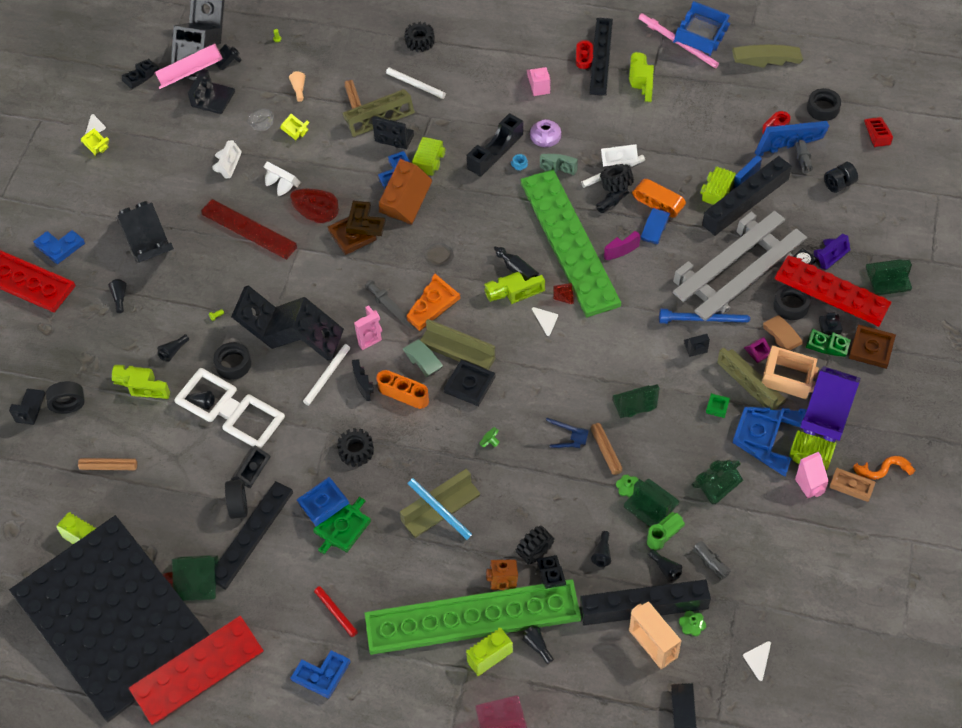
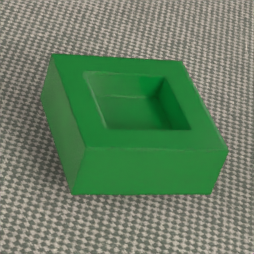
[706,393,730,418]

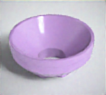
[530,120,561,147]

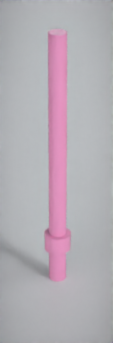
[639,13,719,69]

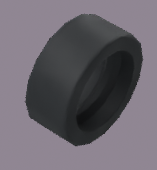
[807,88,841,121]
[773,285,811,320]
[213,342,251,380]
[46,381,85,414]
[225,479,248,519]

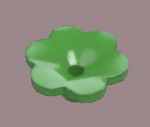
[479,427,500,447]
[616,475,641,498]
[679,611,706,636]

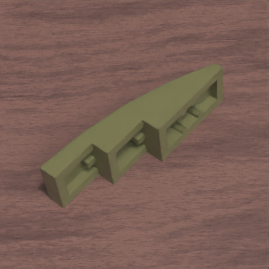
[732,44,803,68]

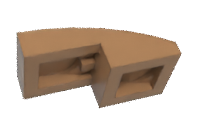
[763,315,803,351]

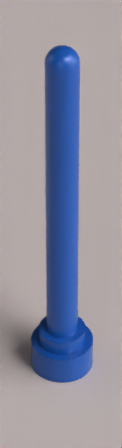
[659,308,750,324]

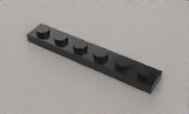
[590,18,613,95]
[207,481,293,590]

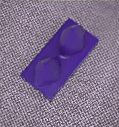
[814,234,851,270]

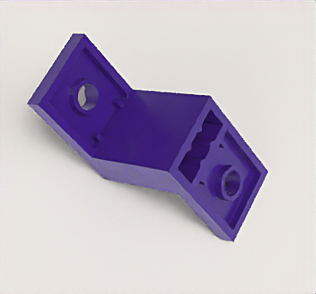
[800,366,861,442]

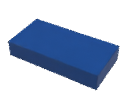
[734,155,762,188]

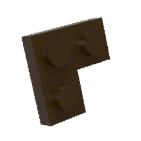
[346,200,385,236]

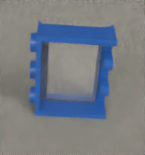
[673,1,730,56]

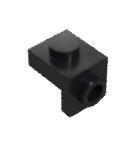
[216,44,242,70]
[684,334,710,357]

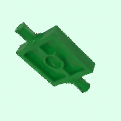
[313,496,371,555]

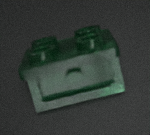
[866,259,912,295]
[691,460,743,504]
[623,479,679,527]

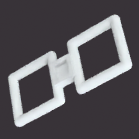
[174,368,285,449]

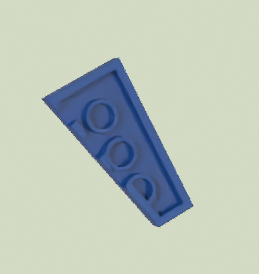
[755,121,829,157]

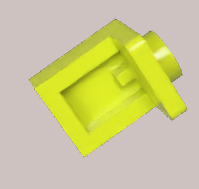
[280,114,310,140]
[81,128,109,155]

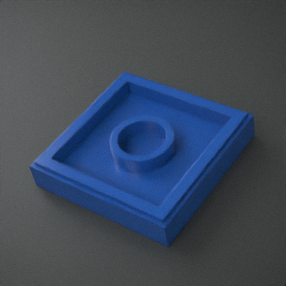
[297,477,349,526]

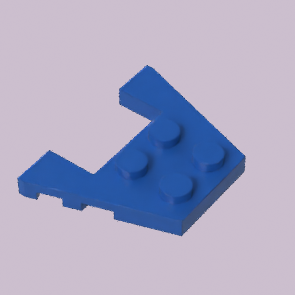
[733,407,807,476]

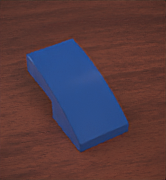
[641,208,670,245]

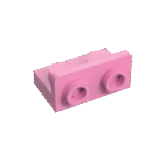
[354,306,382,350]

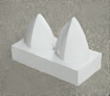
[212,140,242,178]
[601,144,638,166]
[264,161,301,196]

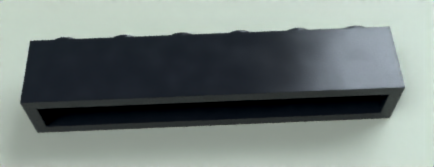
[702,156,792,236]
[580,579,711,626]

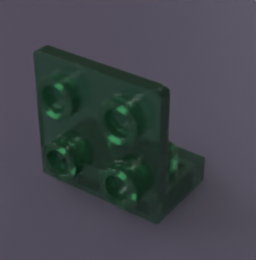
[612,384,660,419]
[172,555,218,601]

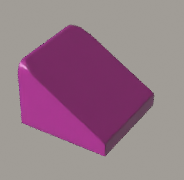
[744,337,771,363]

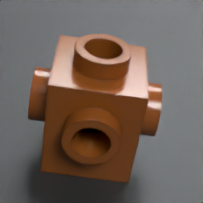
[486,559,518,590]

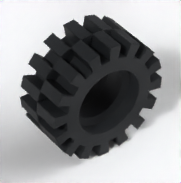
[405,22,435,52]
[600,164,634,192]
[337,428,374,467]
[516,526,555,565]

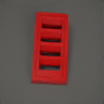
[864,117,893,147]

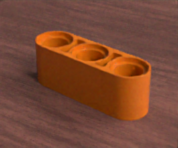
[632,179,686,218]
[376,370,429,409]

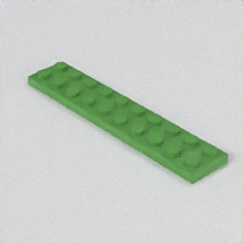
[521,169,621,318]
[364,579,581,655]

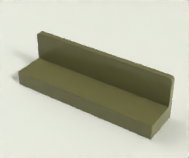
[420,319,496,370]
[400,469,480,538]

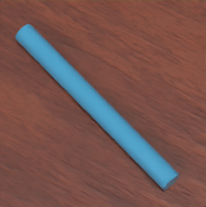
[407,478,472,540]

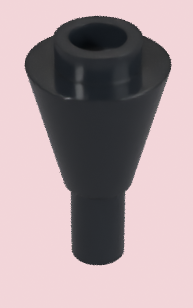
[108,279,127,313]
[157,334,189,362]
[185,391,215,410]
[591,531,611,567]
[648,549,682,581]
[522,626,554,665]

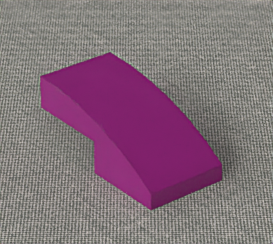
[604,231,640,260]

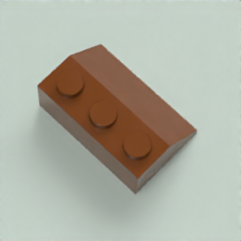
[379,159,433,225]

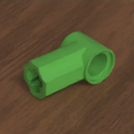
[646,512,685,550]

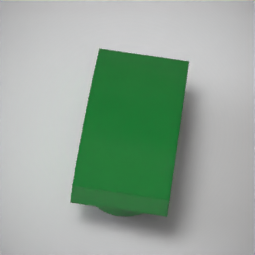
[806,329,851,357]

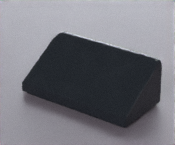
[231,445,271,488]

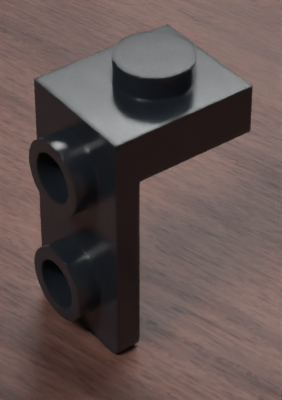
[9,388,46,425]

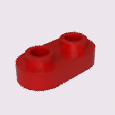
[576,40,593,69]
[762,111,791,134]

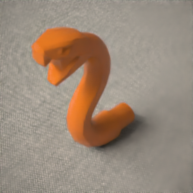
[853,456,916,480]

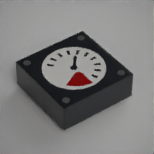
[793,248,817,265]

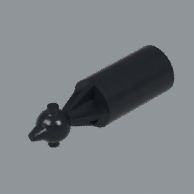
[494,246,539,281]

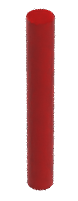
[314,586,358,637]

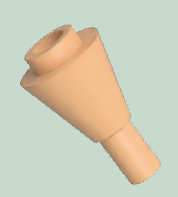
[289,71,305,102]

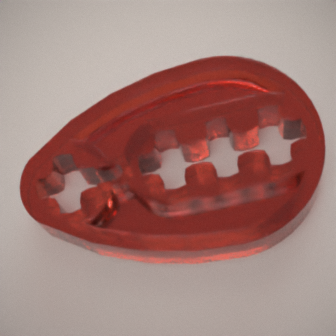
[290,189,339,223]

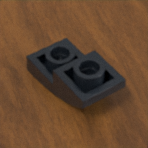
[122,59,159,89]
[352,359,374,401]
[537,555,566,589]
[671,683,697,728]

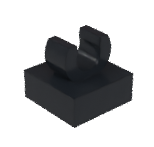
[819,312,842,335]

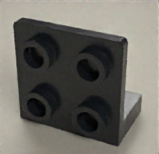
[187,69,235,114]
[372,116,414,150]

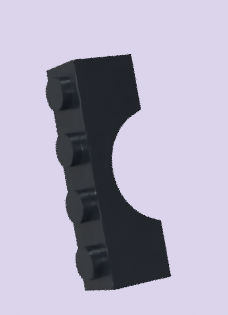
[466,113,523,177]

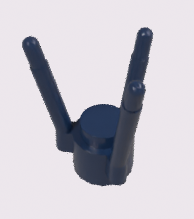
[546,418,589,448]

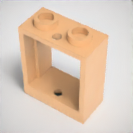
[762,346,819,399]
[629,601,681,669]

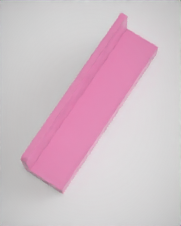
[155,44,223,89]

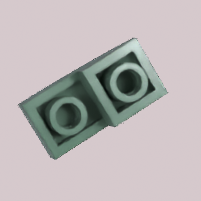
[540,154,578,175]
[403,339,443,378]

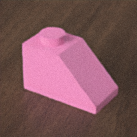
[527,67,550,96]
[795,452,828,498]

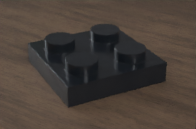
[444,360,496,407]

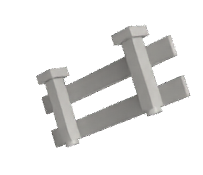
[673,210,807,321]

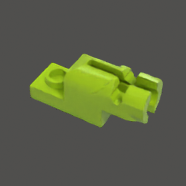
[629,52,654,102]
[484,272,545,304]
[112,365,170,399]

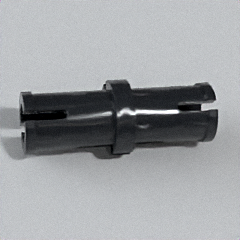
[596,188,629,213]

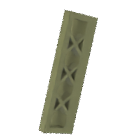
[342,89,415,137]
[717,347,786,410]

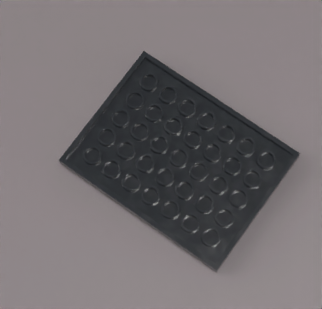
[9,515,210,723]

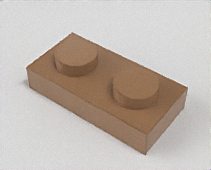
[829,468,876,502]

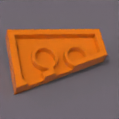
[407,274,460,331]

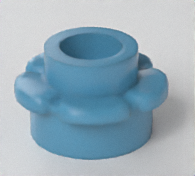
[511,154,528,170]

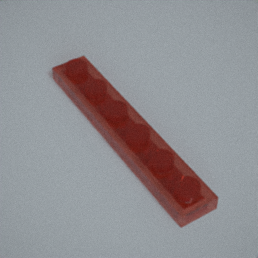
[201,199,297,260]

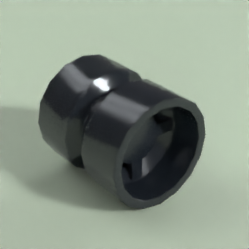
[824,162,858,193]

